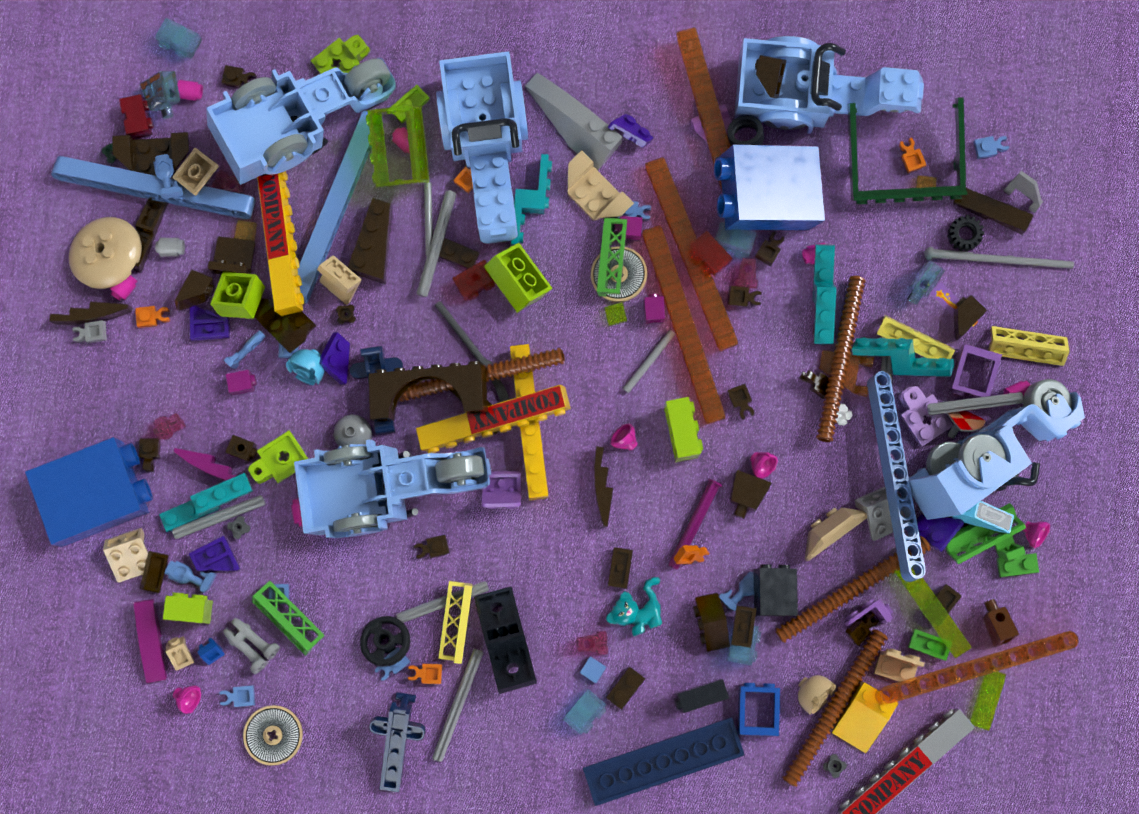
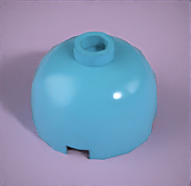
[286,349,325,385]

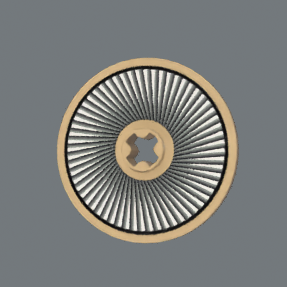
[591,246,648,302]
[243,705,303,765]

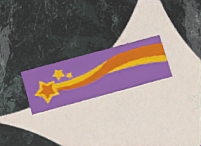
[929,282,980,331]

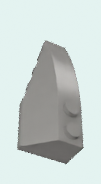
[525,73,623,170]

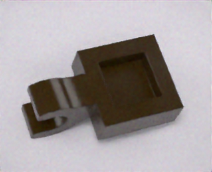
[799,370,829,399]
[139,438,160,472]

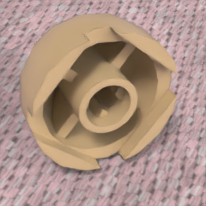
[798,675,836,715]

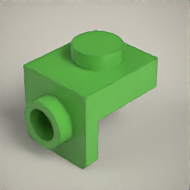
[995,536,1026,561]

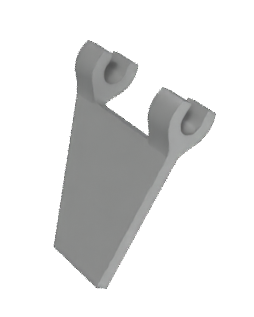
[1004,171,1043,213]

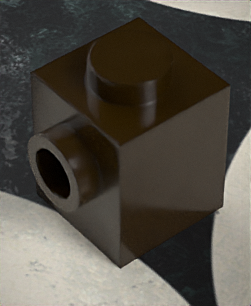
[225,435,258,463]

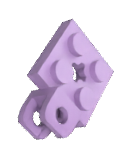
[898,386,953,447]

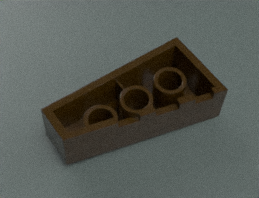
[348,198,393,285]

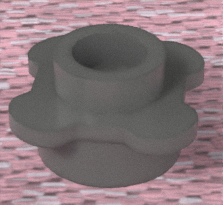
[227,516,251,539]
[823,754,847,778]

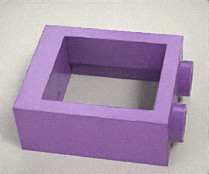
[949,344,1002,398]

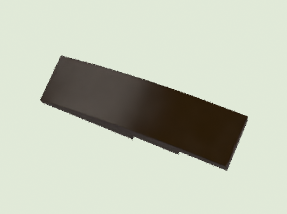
[49,302,133,325]
[594,446,613,528]

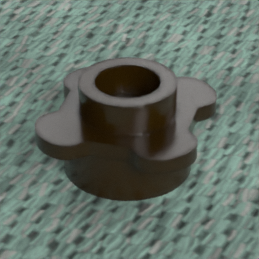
[336,304,356,324]

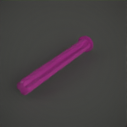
[669,479,722,570]

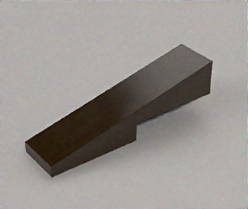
[953,188,1034,235]
[132,197,168,273]

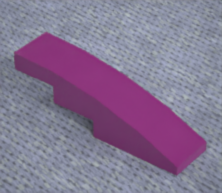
[173,448,250,482]
[134,599,167,683]

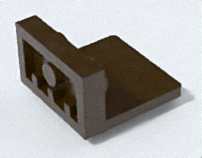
[208,236,256,275]

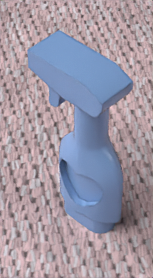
[153,154,184,199]
[224,330,266,369]
[165,561,217,593]
[719,572,754,611]

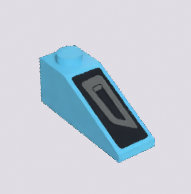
[952,501,1014,534]

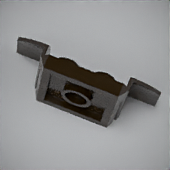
[112,132,189,176]
[254,298,317,353]

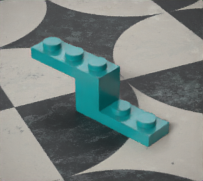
[511,154,552,247]
[812,244,837,344]
[852,337,954,376]
[159,473,253,532]

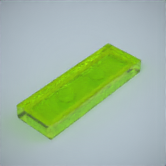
[970,668,1006,731]

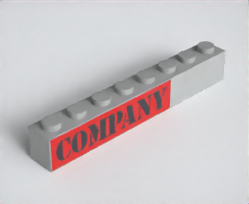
[838,708,975,814]

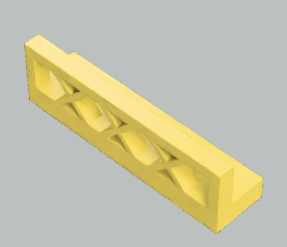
[877,315,955,359]
[988,326,1070,366]
[438,581,472,664]

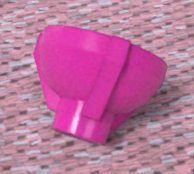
[610,423,638,450]
[750,452,778,479]
[1023,521,1050,549]
[173,685,201,714]

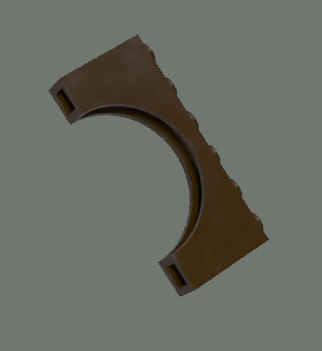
[369,361,488,422]

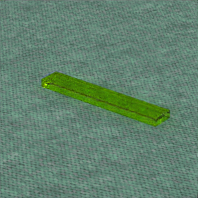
[894,568,972,659]

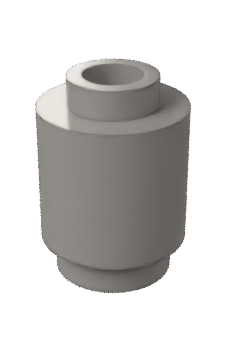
[155,238,185,257]

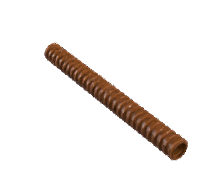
[816,275,866,442]
[399,347,565,402]
[775,536,931,643]
[782,629,888,787]

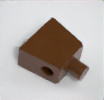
[983,599,1019,648]

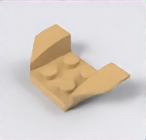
[568,151,634,221]

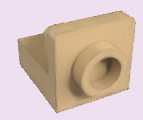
[166,636,194,671]

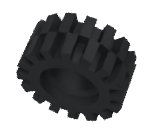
[947,215,984,252]

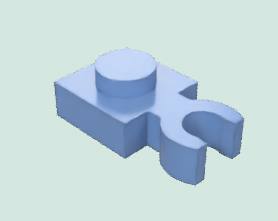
[973,136,1009,159]
[618,201,651,221]
[375,647,411,681]
[219,685,255,707]

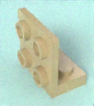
[317,255,362,305]
[103,528,148,582]
[873,648,925,686]

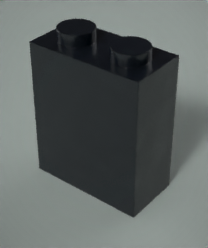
[753,564,798,616]
[673,679,729,713]

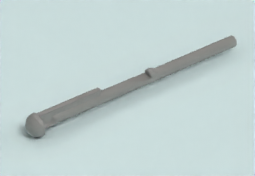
[924,247,1074,269]

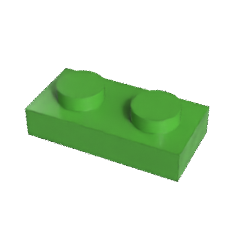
[996,553,1039,577]
[908,629,952,661]

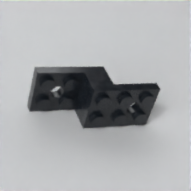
[474,586,537,694]

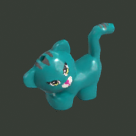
[606,577,662,637]

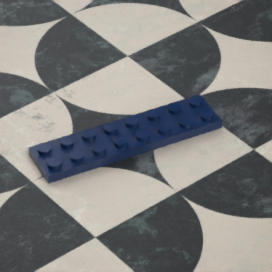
[583,717,745,806]

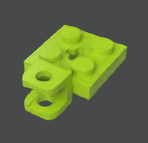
[311,35,370,74]
[248,430,308,484]

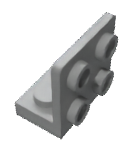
[855,487,904,541]

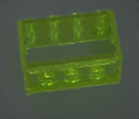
[366,105,430,187]

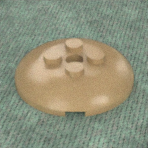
[69,217,142,289]

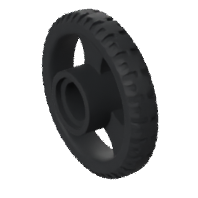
[360,616,410,667]

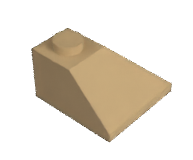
[172,148,219,196]

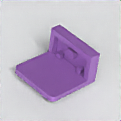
[482,471,521,509]
[843,599,894,626]

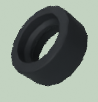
[727,115,764,146]

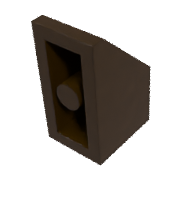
[755,55,787,98]
[175,270,215,311]
[954,295,987,340]

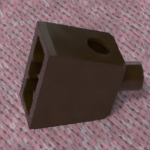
[730,470,772,519]

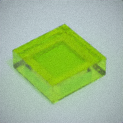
[604,302,627,326]

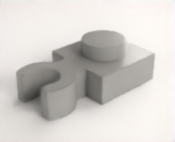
[72,320,107,343]

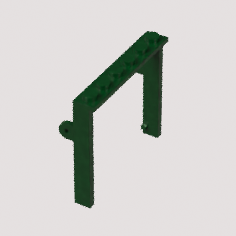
[847,97,968,204]

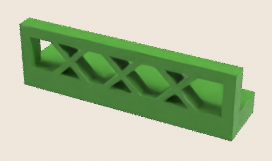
[597,218,627,297]
[945,503,1026,564]
[251,581,325,656]

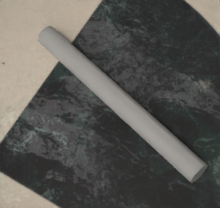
[424,182,433,257]
[623,330,675,393]

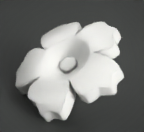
[835,403,853,426]

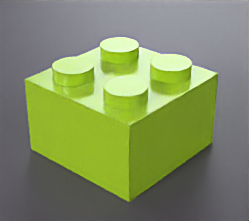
[210,272,265,319]
[163,592,213,624]

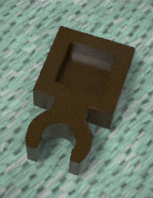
[221,65,257,88]
[755,231,785,267]
[727,286,762,307]
[727,384,754,420]
[414,534,450,559]
[845,611,879,646]

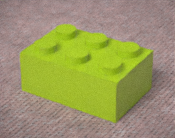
[484,243,553,313]
[664,397,703,463]

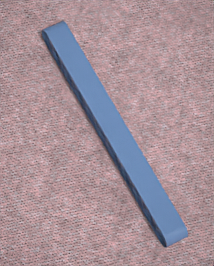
[298,110,382,304]
[51,156,256,219]
[867,371,925,582]

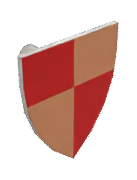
[946,411,986,439]

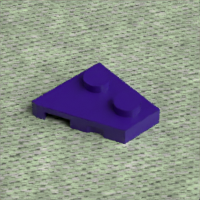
[608,114,654,148]
[190,305,230,341]
[319,332,350,385]
[917,515,964,552]
[189,536,241,571]

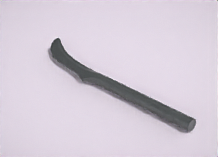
[435,301,509,403]

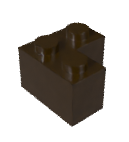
[693,593,730,652]

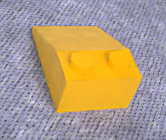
[831,682,898,754]

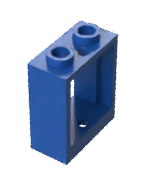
[738,683,780,736]

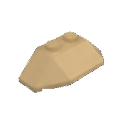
[804,508,867,561]

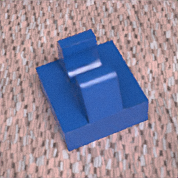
[197,638,225,665]

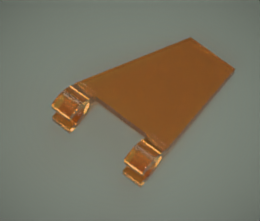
[819,350,874,397]

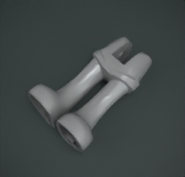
[223,618,280,675]

